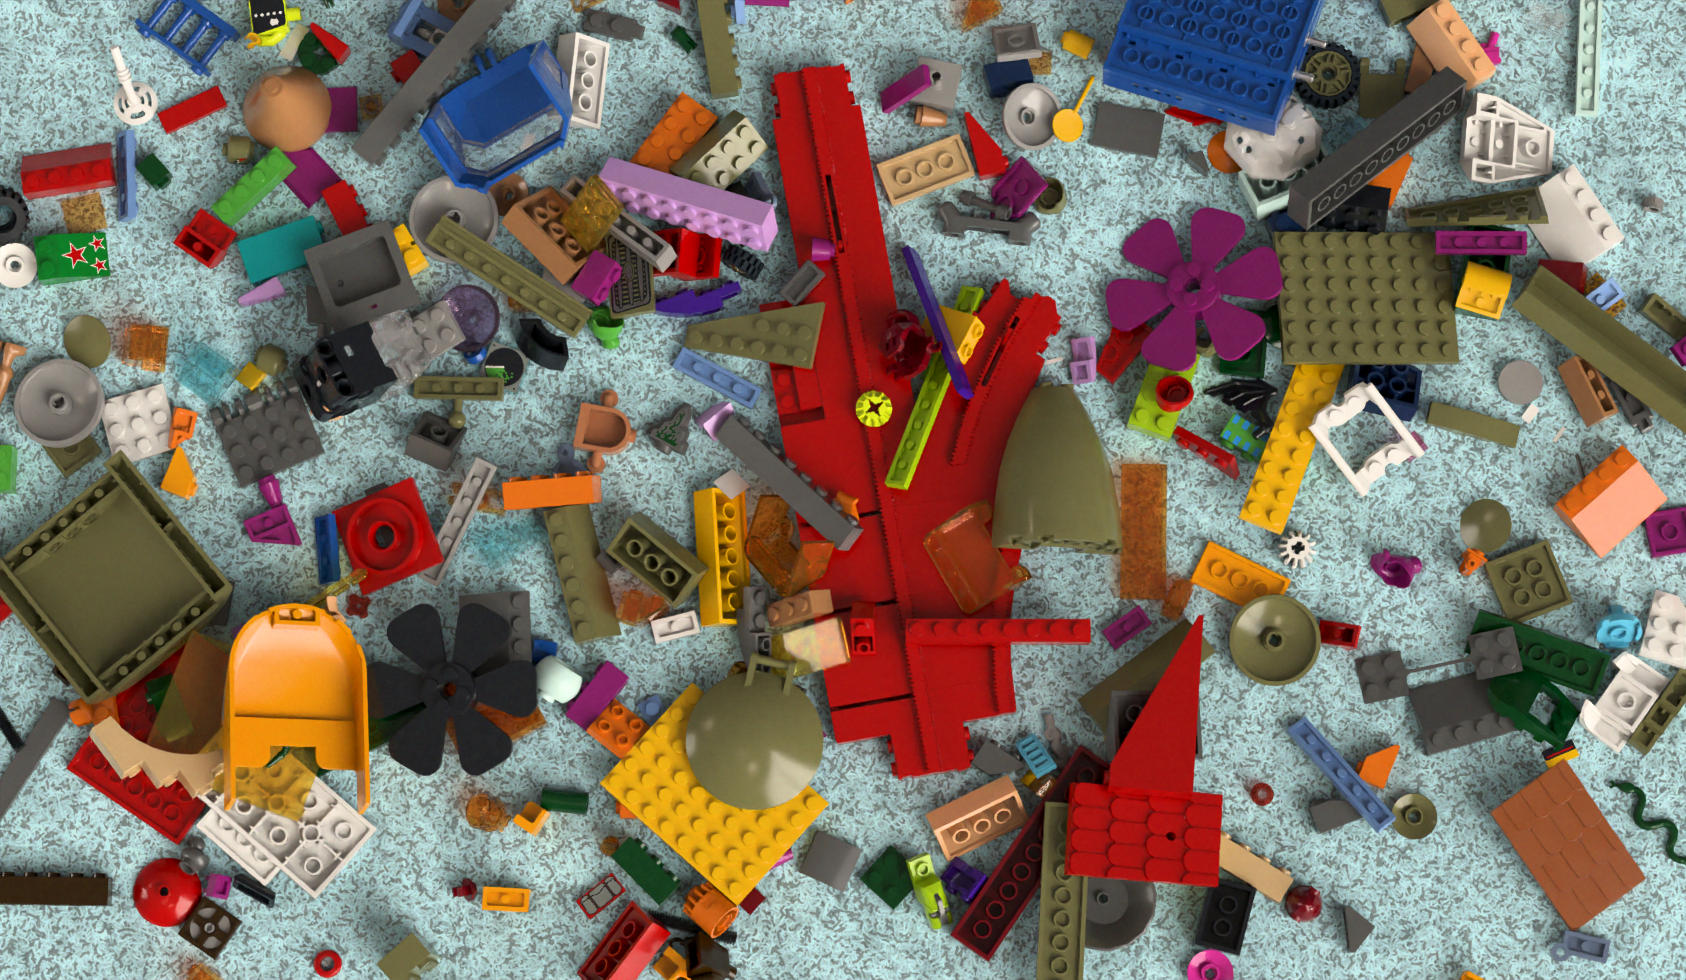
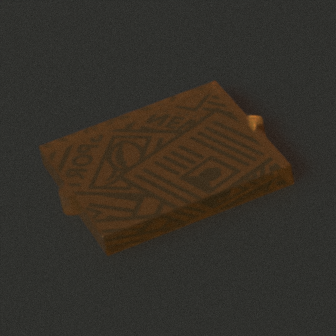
[61,192,108,234]

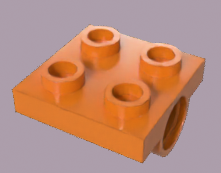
[586,699,650,759]

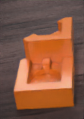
[168,407,198,449]

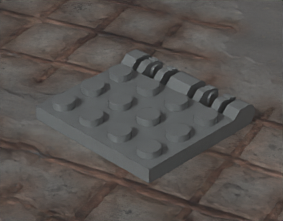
[209,375,325,488]

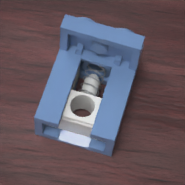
[387,0,456,60]

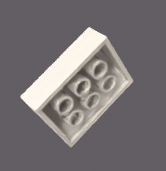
[1527,164,1624,265]

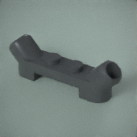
[936,201,1041,246]

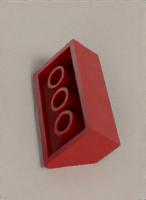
[20,142,117,200]
[577,900,671,980]

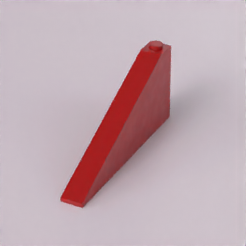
[1103,615,1204,799]

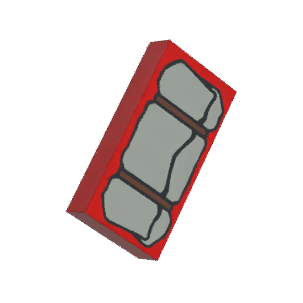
[576,873,626,920]

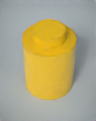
[1060,28,1095,60]

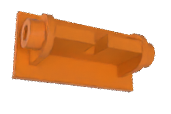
[1459,548,1488,576]

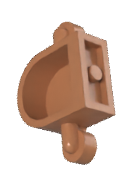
[573,389,637,474]

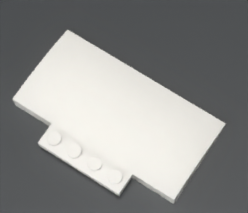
[177,726,377,899]

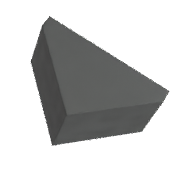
[1342,906,1375,953]

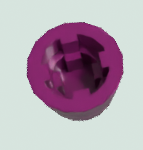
[811,237,835,262]

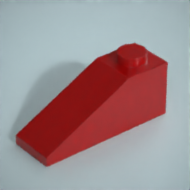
[964,112,1009,181]

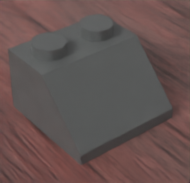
[404,411,468,472]

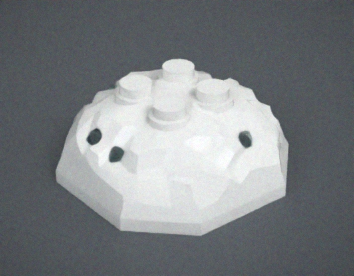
[1224,95,1323,181]

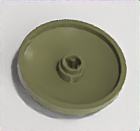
[1228,594,1321,686]

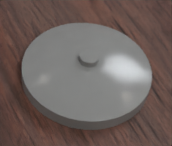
[409,175,499,264]
[14,359,105,448]

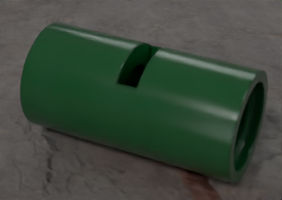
[540,787,589,815]

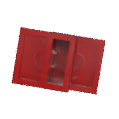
[652,228,722,281]

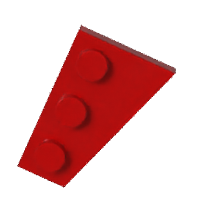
[1096,323,1154,385]
[1173,425,1240,481]

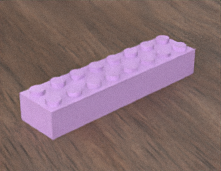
[598,156,778,252]

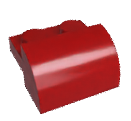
[173,208,238,269]

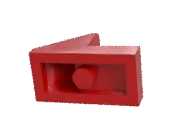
[1319,620,1362,651]

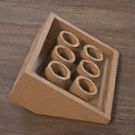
[501,185,606,285]

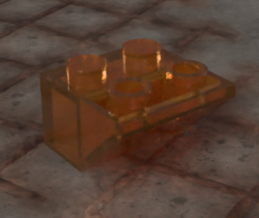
[616,589,670,628]

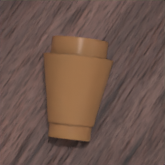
[914,105,947,127]

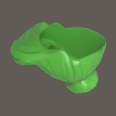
[586,305,625,349]

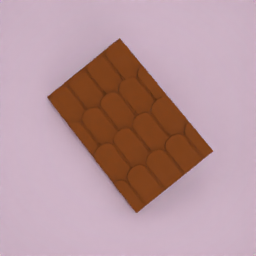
[1490,759,1646,932]

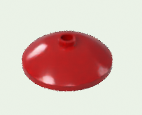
[133,858,202,927]

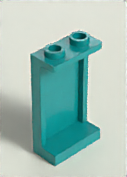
[237,215,328,288]

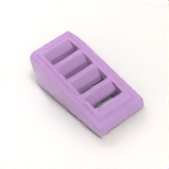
[237,277,288,307]

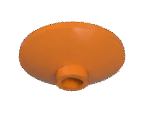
[1207,130,1252,173]

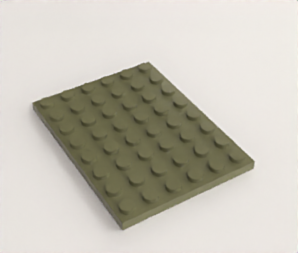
[1272,232,1459,365]

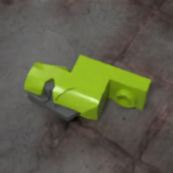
[905,852,953,929]

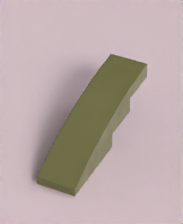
[1425,401,1520,448]
[1627,668,1686,756]

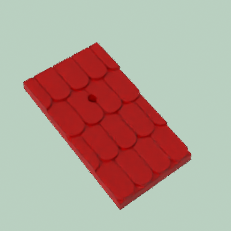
[1064,782,1223,887]

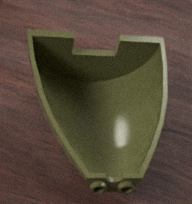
[992,382,1123,555]

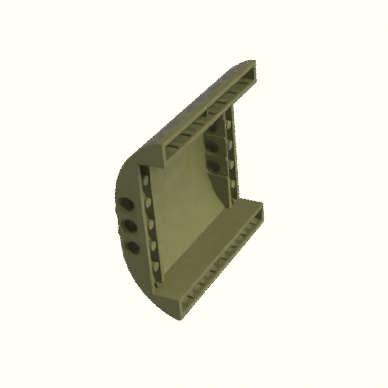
[0,450,233,705]

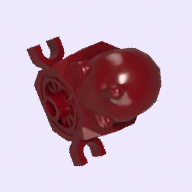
[878,309,943,381]

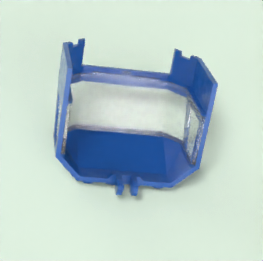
[418,39,573,194]

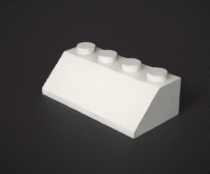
[549,32,610,130]

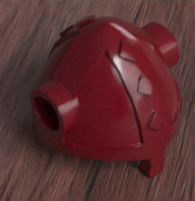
[1285,885,1322,923]

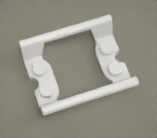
[1308,382,1425,497]

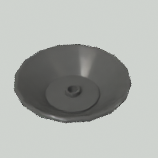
[1085,877,1157,952]

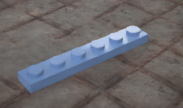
[1287,716,1396,834]

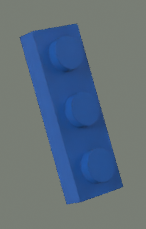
[314,514,341,585]

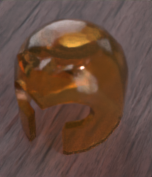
[465,794,512,832]

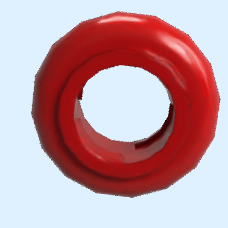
[313,949,342,978]

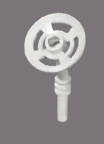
[110,45,158,125]

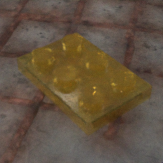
[560,174,624,253]

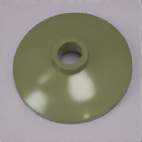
[1391,793,1437,840]

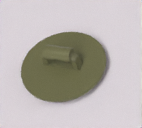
[64,315,111,368]
[1460,499,1512,553]

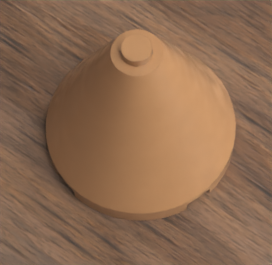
[243,65,332,152]

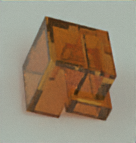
[122,324,169,373]

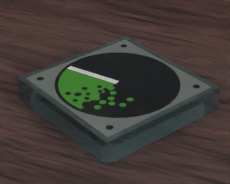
[476,339,532,397]

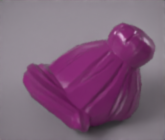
[1370,548,1423,589]

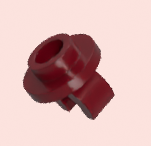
[452,878,477,901]

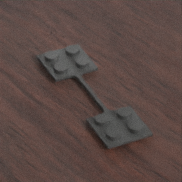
[1355,626,1523,704]

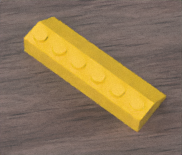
[693,488,751,627]

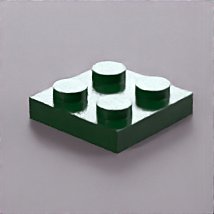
[860,845,914,910]

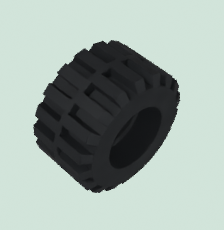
[0,185,30,246]

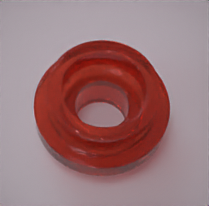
[1251,783,1274,806]

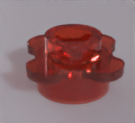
[346,594,371,619]

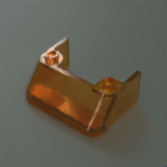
[744,494,835,598]

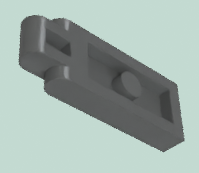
[583,8,645,43]
[1608,381,1654,435]

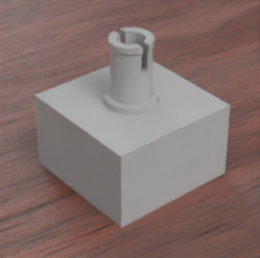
[909,56,963,114]

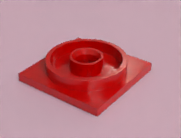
[332,477,445,596]

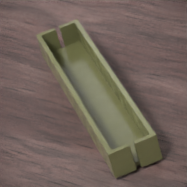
[1511,264,1686,434]

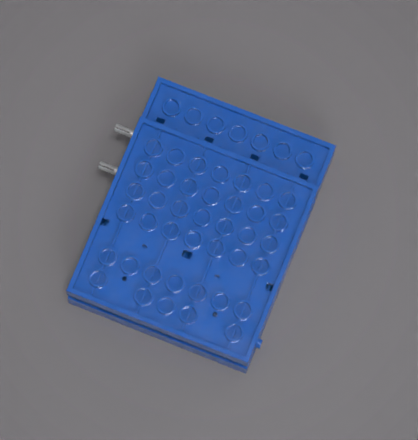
[1103,0,1327,136]

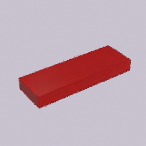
[157,85,228,135]

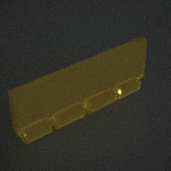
[303,569,368,608]

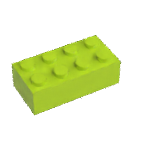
[1126,353,1201,443]

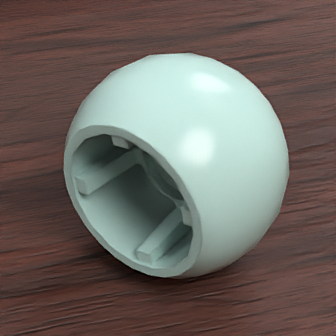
[535,655,582,703]

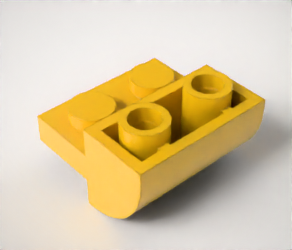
[1455,261,1513,320]

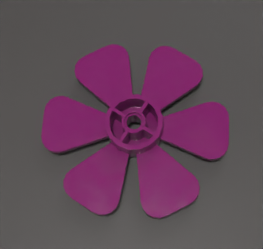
[1105,207,1283,372]

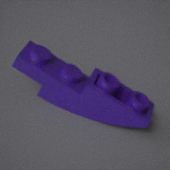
[654,281,742,318]

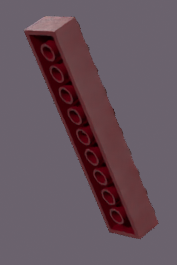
[949,744,1110,962]

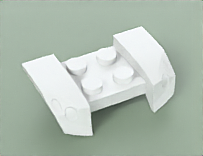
[1579,651,1669,754]

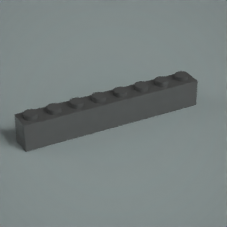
[715,415,864,551]

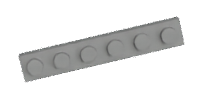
[418,456,498,587]

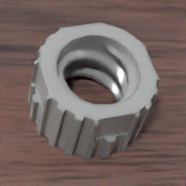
[1642,196,1664,213]

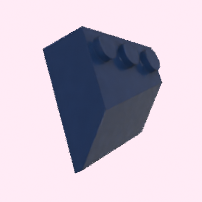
[1347,365,1422,422]

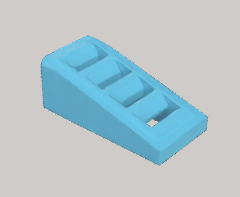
[1015,733,1057,779]

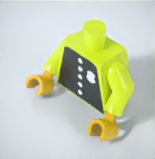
[244,0,302,49]

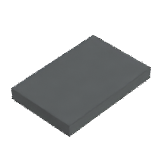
[1091,102,1165,159]

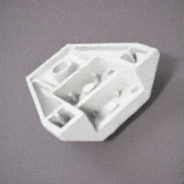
[1460,93,1555,184]

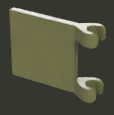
[1358,57,1405,118]

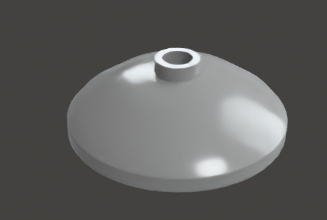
[1002,83,1062,150]

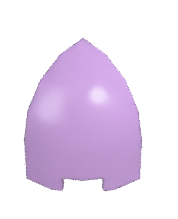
[695,402,734,442]

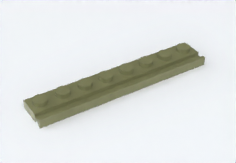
[425,215,593,339]

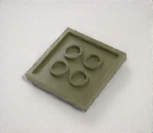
[1483,539,1574,623]

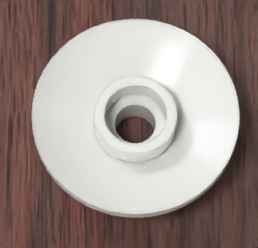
[0,243,37,288]

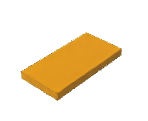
[1189,540,1291,607]

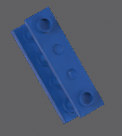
[135,0,240,78]

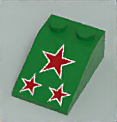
[34,233,111,286]

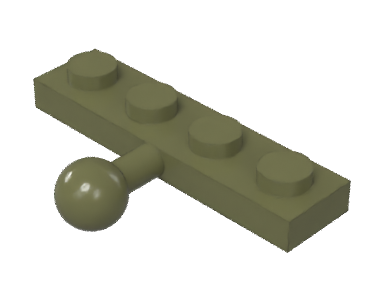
[413,376,505,429]

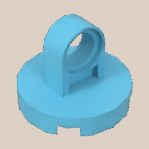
[1595,605,1642,649]

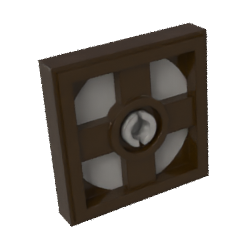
[178,896,243,960]

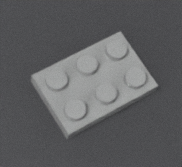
[388,300,466,373]

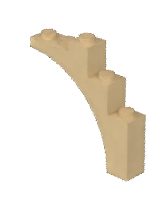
[89,716,223,798]

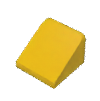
[235,361,267,392]

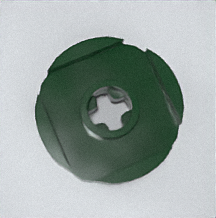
[298,32,340,76]

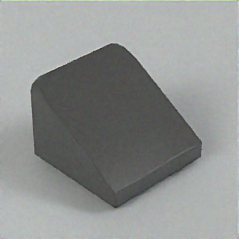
[1184,150,1210,177]

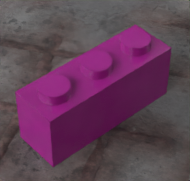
[565,660,630,731]

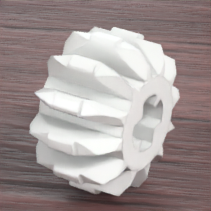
[1277,530,1316,569]

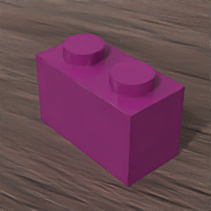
[571,250,622,307]

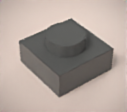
[596,549,623,575]

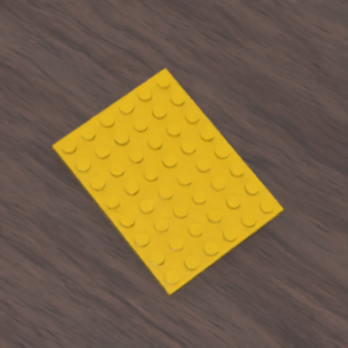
[600,682,829,906]

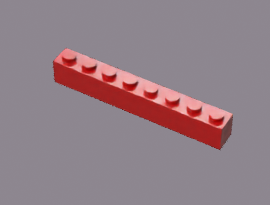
[905,619,1091,645]

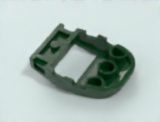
[1487,668,1581,753]

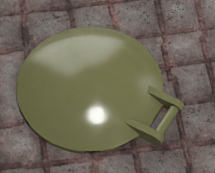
[686,650,824,810]

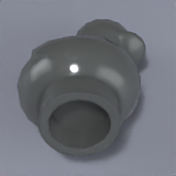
[179,837,209,875]

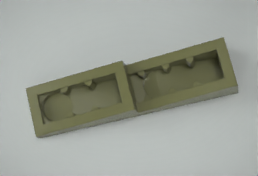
[1636,293,1686,341]

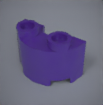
[940,857,988,905]

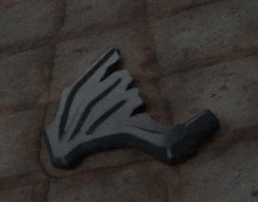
[1204,378,1278,440]

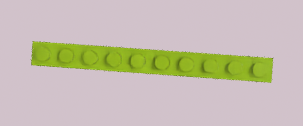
[884,285,985,490]

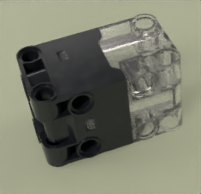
[292,310,432,422]

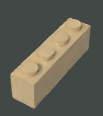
[1219,830,1294,904]

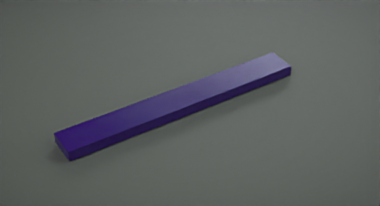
[902,245,974,400]

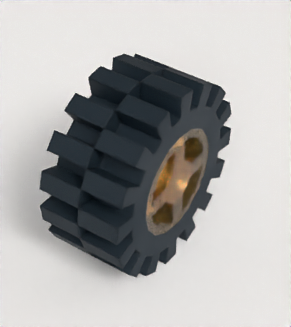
[721,244,765,281]

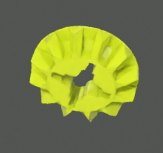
[856,390,892,427]

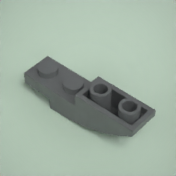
[737,585,772,674]

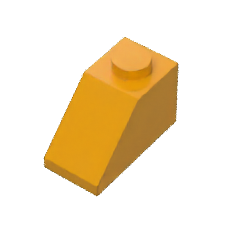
[160,446,198,501]

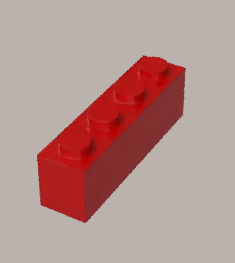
[321,179,373,236]

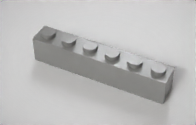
[559,174,677,273]

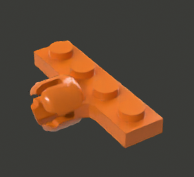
[68,696,120,750]

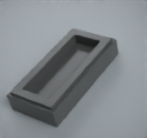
[778,259,826,307]

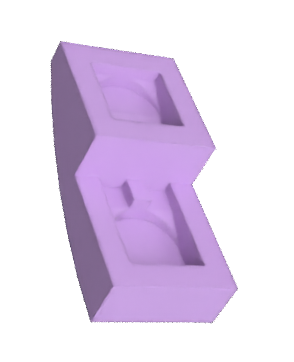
[1070,336,1096,385]

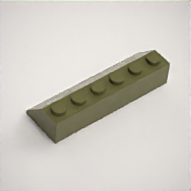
[543,504,622,646]
[1077,619,1215,736]

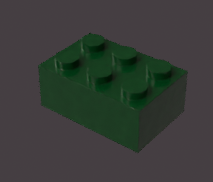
[611,837,681,908]

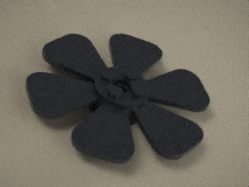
[366,603,538,776]

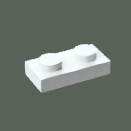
[651,610,700,644]

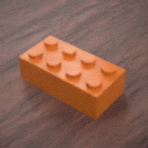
[629,92,719,175]
[502,471,603,510]

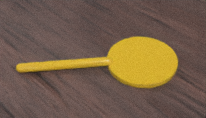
[1052,76,1095,142]

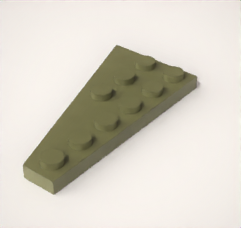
[1404,186,1549,227]
[684,302,826,369]

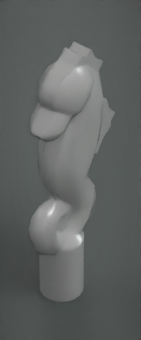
[1044,714,1071,770]

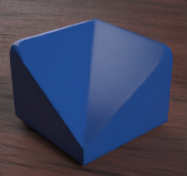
[532,639,558,664]

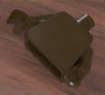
[669,931,737,980]

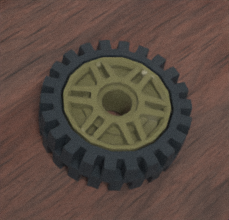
[1295,42,1361,110]

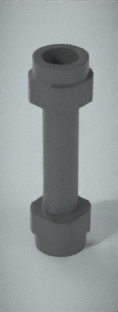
[959,190,1012,220]

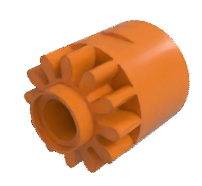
[682,882,739,938]

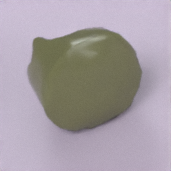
[1034,177,1067,215]

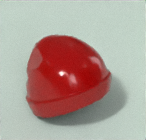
[1155,375,1194,413]

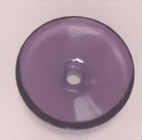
[440,284,500,352]

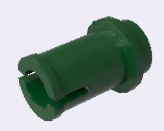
[670,25,698,54]

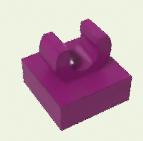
[202,873,232,900]

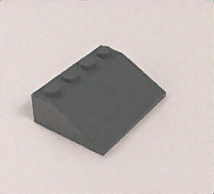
[459,591,532,676]
[1409,672,1518,757]
[1105,690,1203,763]

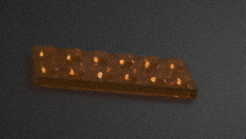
[1120,464,1167,600]

